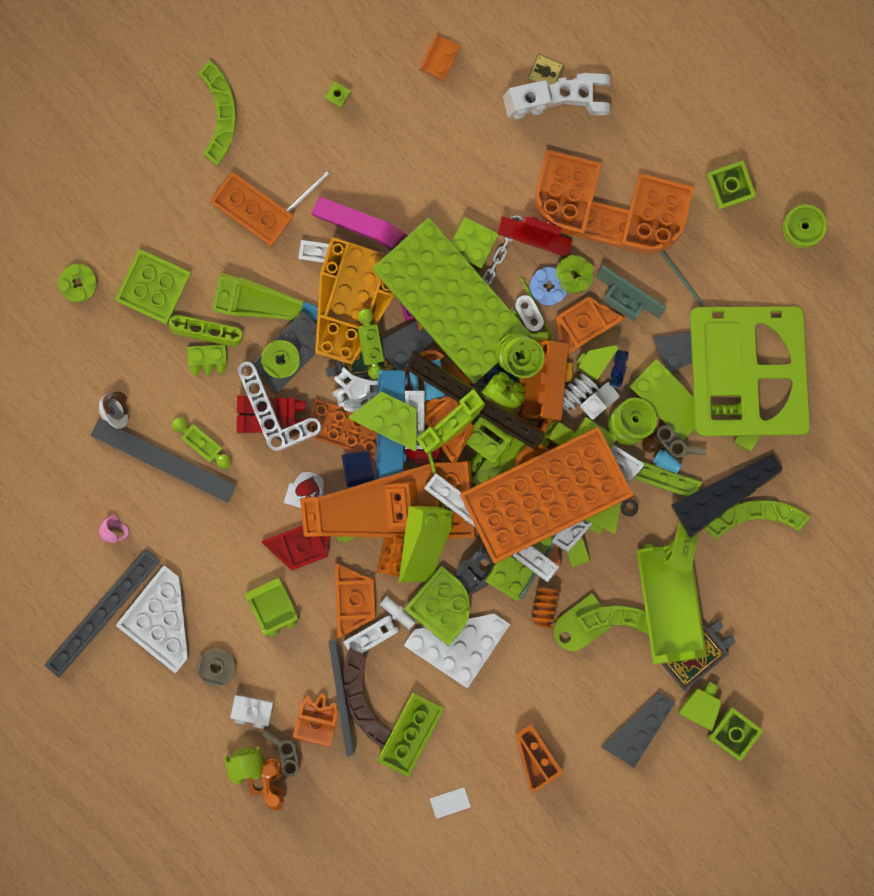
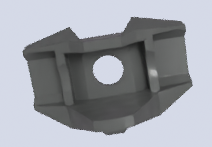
[455,544,495,595]

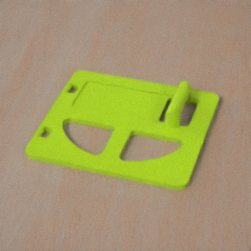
[690,306,810,437]

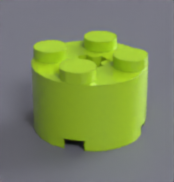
[481,372,525,413]
[223,746,265,785]

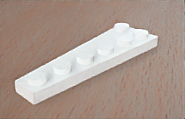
[552,445,644,552]

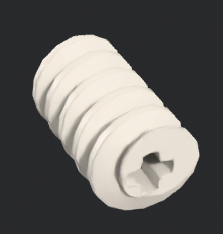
[563,373,599,414]

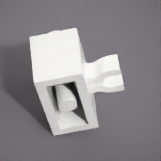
[230,695,274,729]

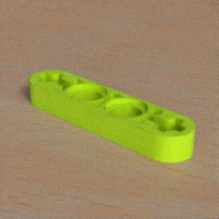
[169,315,242,347]

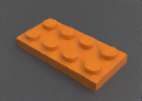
[210,171,294,247]

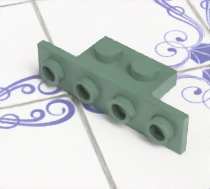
[596,265,667,322]

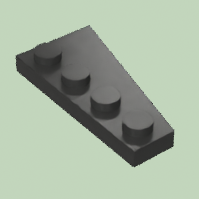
[380,321,434,370]
[653,332,692,373]
[601,692,675,768]

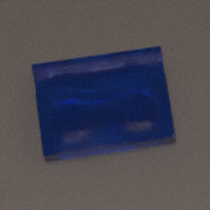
[341,450,375,488]

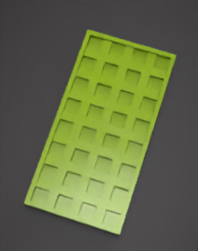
[371,218,530,384]

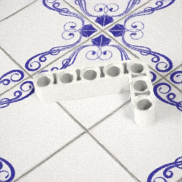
[238,362,322,451]

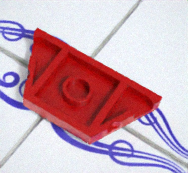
[262,525,330,571]

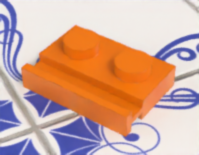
[420,34,461,81]

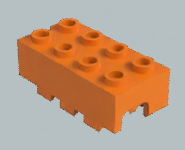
[520,341,568,421]

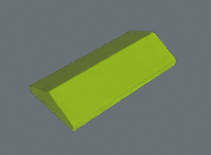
[377,693,444,777]

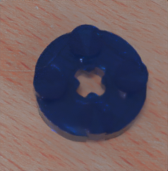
[610,350,629,389]

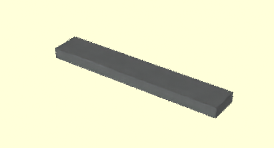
[328,640,355,756]

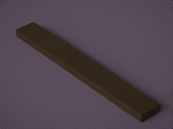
[406,352,546,451]

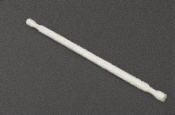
[287,172,329,212]

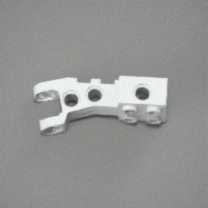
[502,73,611,120]

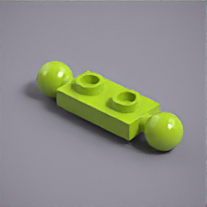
[357,309,384,379]
[172,417,231,470]

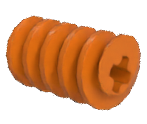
[530,587,560,629]

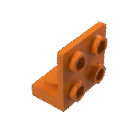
[376,537,404,577]

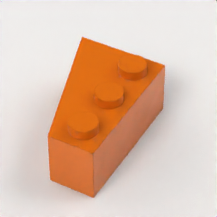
[515,724,563,794]

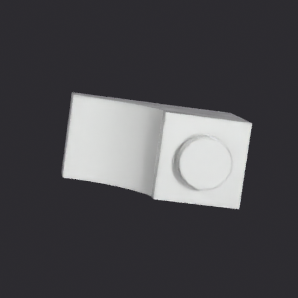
[579,382,620,421]

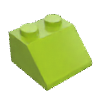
[576,345,619,382]

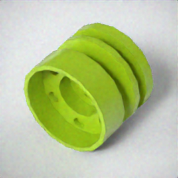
[496,333,544,378]

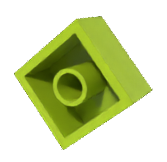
[705,160,756,212]
[451,217,498,271]
[707,707,763,762]

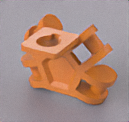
[248,758,284,811]

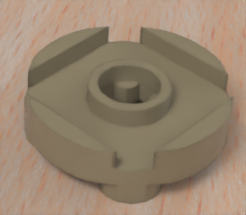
[197,648,236,687]

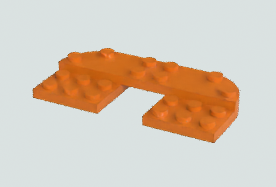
[535,149,694,254]

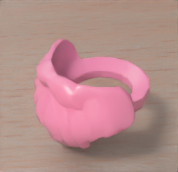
[99,515,129,543]

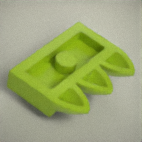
[187,345,227,377]

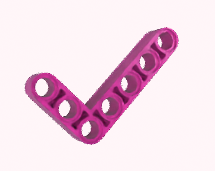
[311,197,408,250]

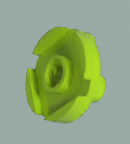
[556,255,594,294]
[58,264,97,303]
[261,340,300,378]

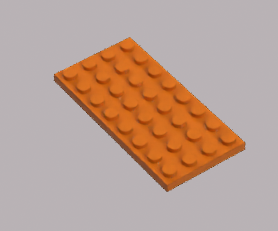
[460,427,634,564]

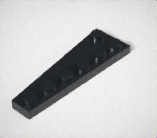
[671,454,782,538]

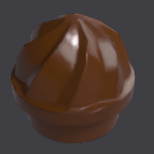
[642,433,662,453]

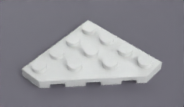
[116,565,188,674]
[404,614,510,689]

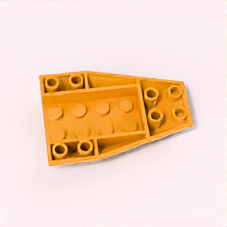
[315,237,394,365]

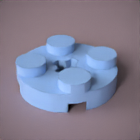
[530,267,567,306]

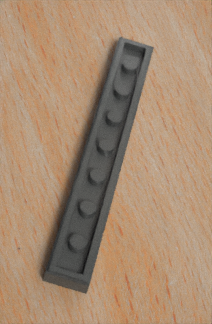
[90,419,236,503]
[45,549,161,678]

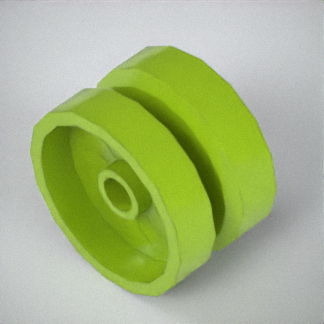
[782,204,827,250]
[608,397,657,445]

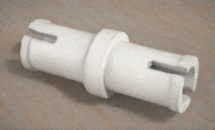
[379,596,416,630]

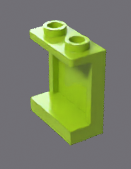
[244,578,299,638]

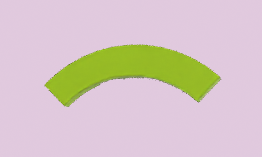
[197,60,236,167]
[704,500,811,540]
[575,606,649,636]

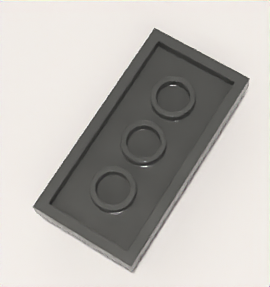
[249,311,317,393]

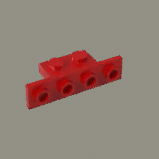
[497,216,572,258]

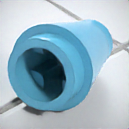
[653,449,682,474]

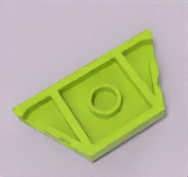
[348,391,416,451]

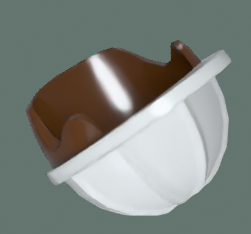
[98,391,129,429]

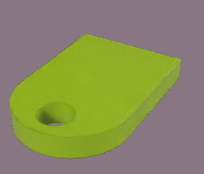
[553,593,612,651]

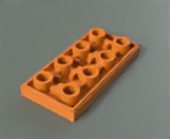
[308,399,377,459]

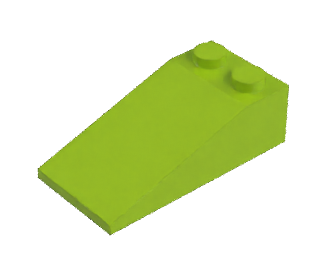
[628,359,695,441]
[399,506,453,583]

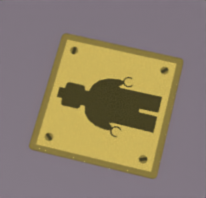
[527,53,564,85]

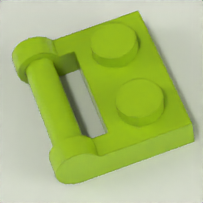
[466,417,514,464]

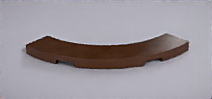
[343,647,393,748]

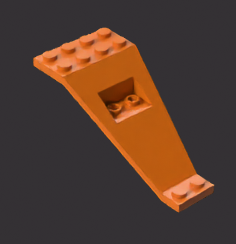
[300,460,477,538]

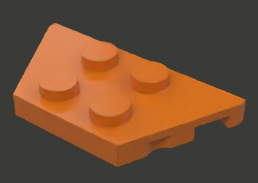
[556,296,624,355]
[424,396,475,463]
[335,563,375,638]

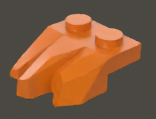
[292,693,338,748]

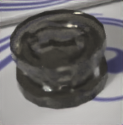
[621,499,638,517]

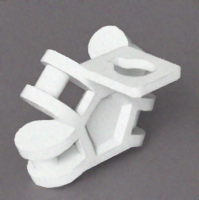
[332,367,378,413]

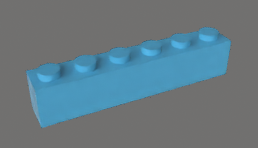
[376,370,408,480]

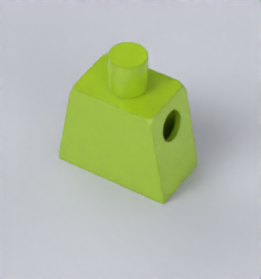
[678,682,721,731]

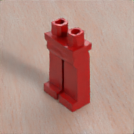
[236,395,306,434]

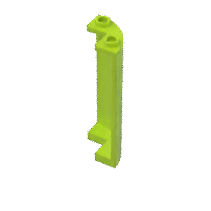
[636,541,707,665]

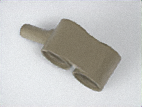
[655,425,706,458]
[262,729,300,777]

